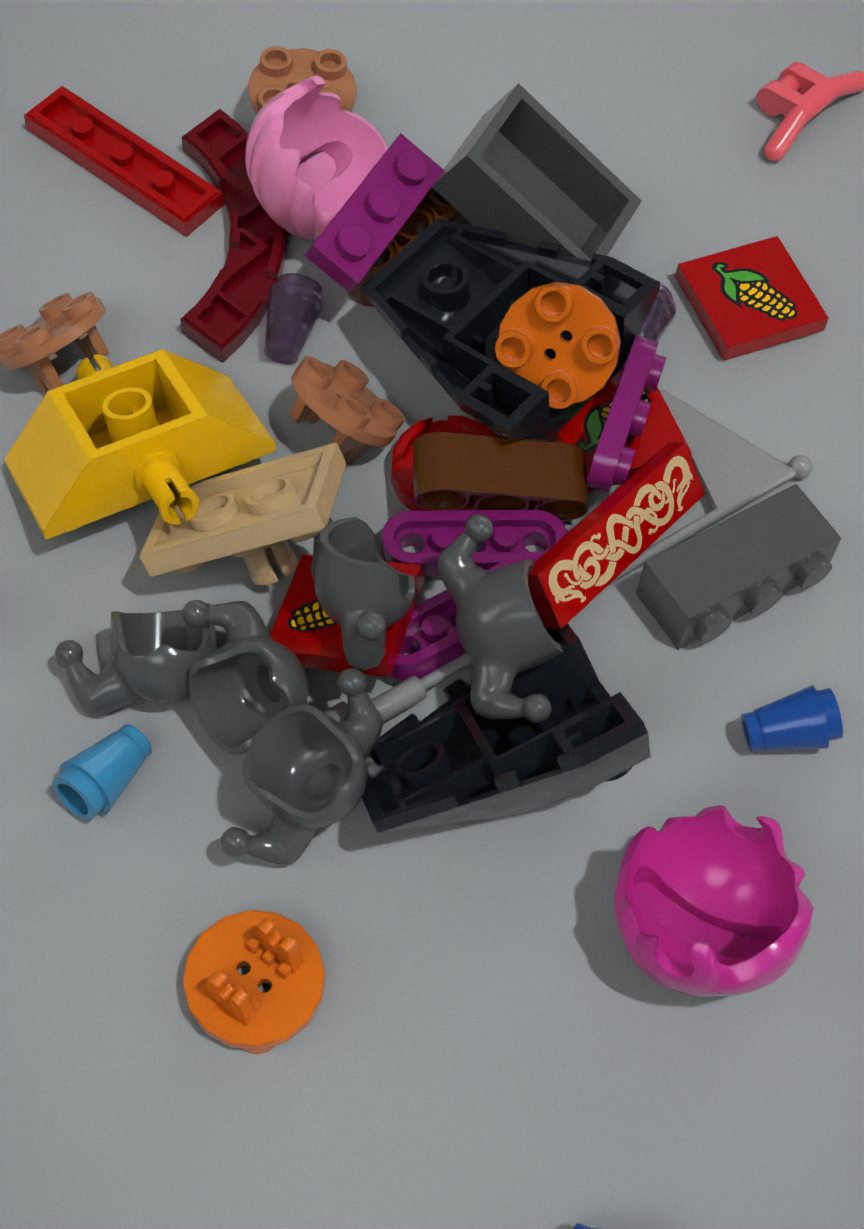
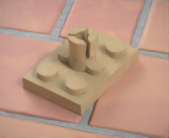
[139,442,346,586]

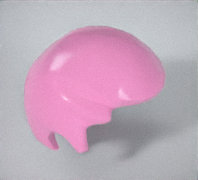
[245,75,388,242]

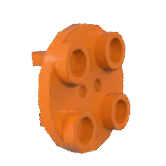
[495,282,621,409]
[183,910,325,1055]

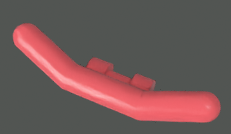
[757,62,864,162]

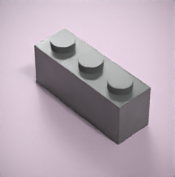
[636,484,841,650]

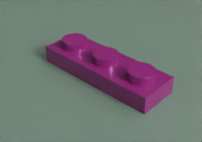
[304,133,444,293]

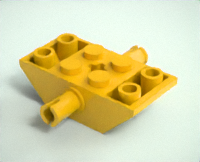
[4,349,277,540]

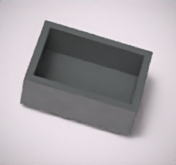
[431,83,642,261]

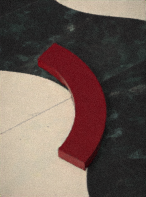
[180,109,287,363]

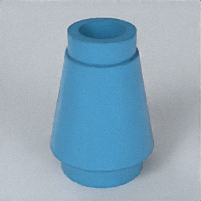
[53,724,152,820]

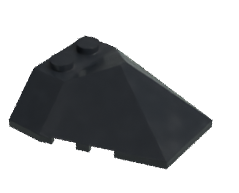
[362,218,660,440]
[362,624,651,833]

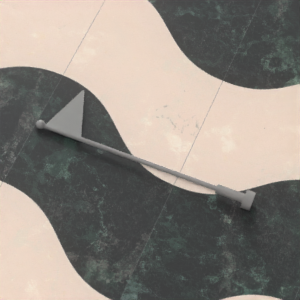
[324,389,812,723]

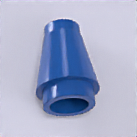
[741,685,843,752]

